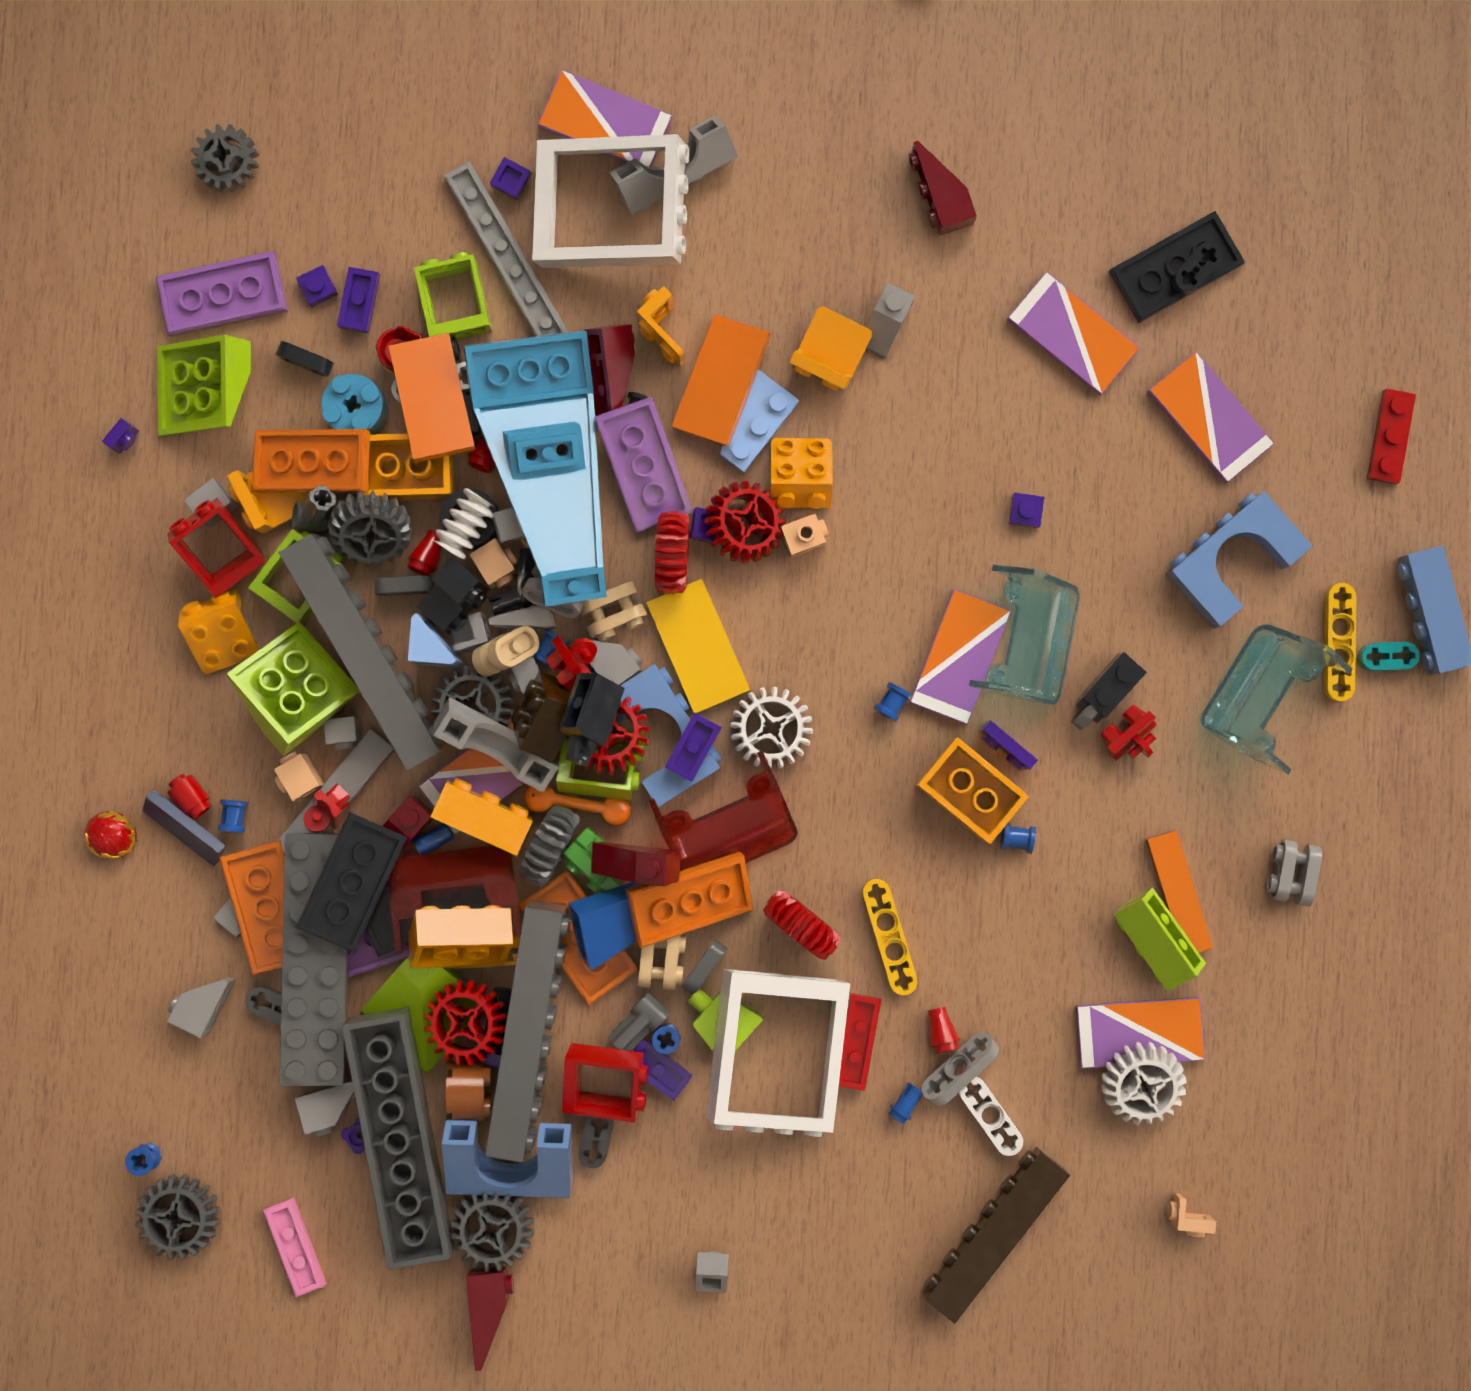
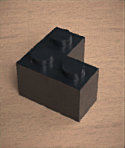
[417,556,490,634]

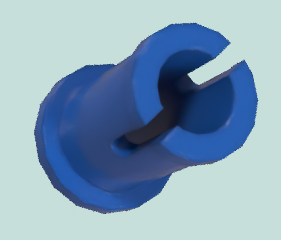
[413,823,455,856]
[889,1082,923,1124]

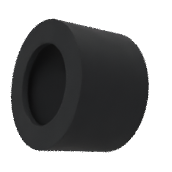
[439,488,500,551]

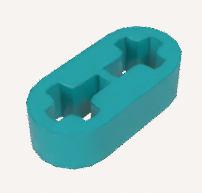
[1357,642,1420,671]

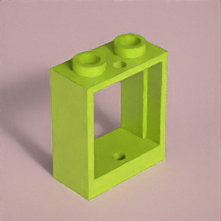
[414,252,493,340]
[248,529,347,626]
[556,729,644,800]

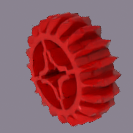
[704,481,787,564]
[655,511,690,595]
[566,696,650,775]
[763,890,841,960]
[423,980,508,1065]

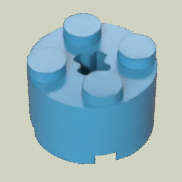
[321,374,389,435]

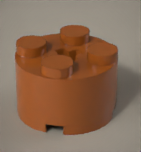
[446,1059,491,1122]

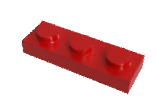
[1367,388,1416,485]
[839,993,882,1091]

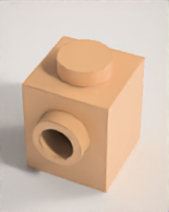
[780,514,829,558]
[469,539,518,589]
[274,752,324,801]

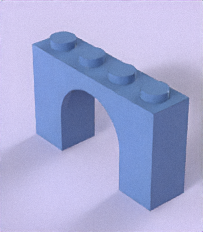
[1166,491,1313,629]
[611,664,722,807]
[441,1120,573,1198]

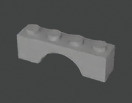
[609,115,738,214]
[433,697,559,792]

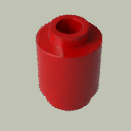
[167,774,213,820]

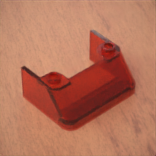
[649,750,798,871]
[389,845,521,952]

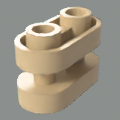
[580,581,647,642]
[472,626,539,676]
[638,935,687,991]

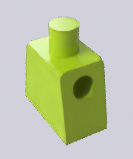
[687,988,763,1052]

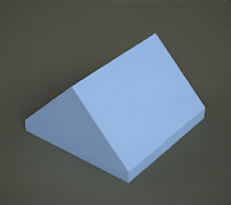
[408,613,465,668]

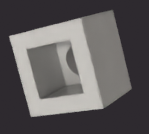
[509,656,542,694]
[324,717,362,750]
[696,1251,729,1293]

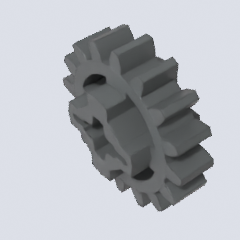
[191,124,259,192]

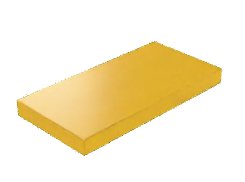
[646,579,750,714]

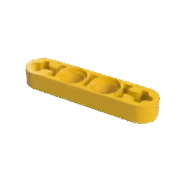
[1323,583,1356,702]
[862,878,917,995]

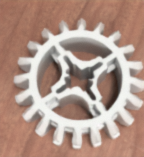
[730,687,813,769]
[1101,1042,1187,1126]

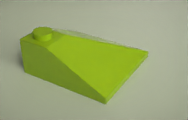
[157,334,251,437]
[226,621,360,756]
[361,957,478,1073]

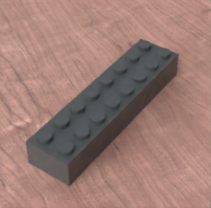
[278,534,443,771]
[280,833,349,1086]
[485,900,572,1162]
[342,1007,455,1270]

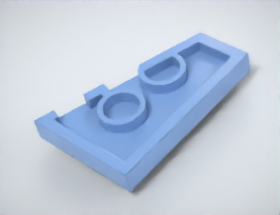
[720,369,799,473]

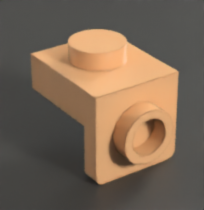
[1167,1193,1216,1238]

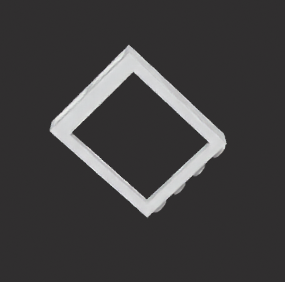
[532,134,689,268]
[706,969,850,1137]

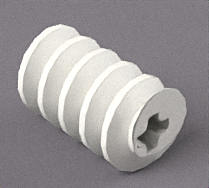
[433,488,494,559]

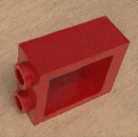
[167,498,265,598]
[562,1043,649,1123]

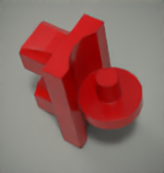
[546,635,597,691]
[1101,705,1157,761]
[303,784,350,833]

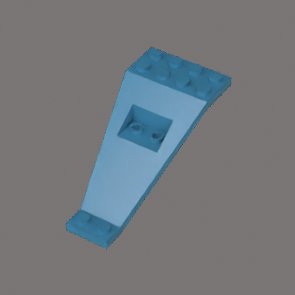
[463,330,607,607]

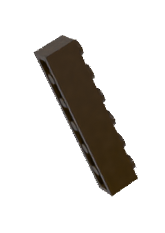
[923,1147,1070,1324]

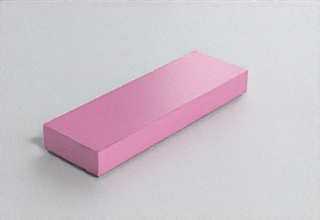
[263,1197,327,1297]

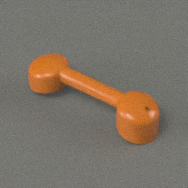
[525,784,631,826]

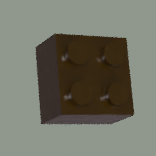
[511,671,571,762]

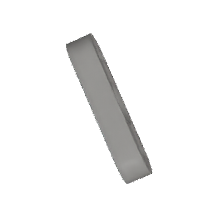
[922,1032,999,1106]

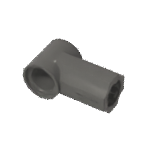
[292,485,336,533]
[608,992,670,1051]

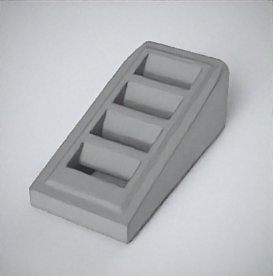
[489,605,556,629]

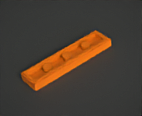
[1146,830,1213,953]

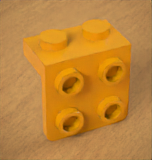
[637,286,685,367]
[789,306,872,391]
[771,438,833,509]
[227,470,309,534]
[178,589,259,674]

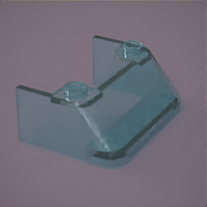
[969,565,1080,705]
[1201,624,1353,775]

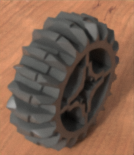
[328,490,412,568]
[431,666,514,727]
[519,805,580,887]
[135,1174,221,1260]
[450,1191,535,1272]

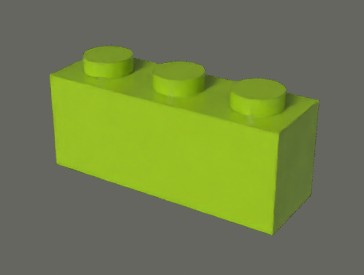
[1114,887,1206,991]

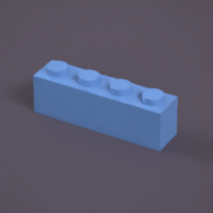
[1397,546,1471,675]

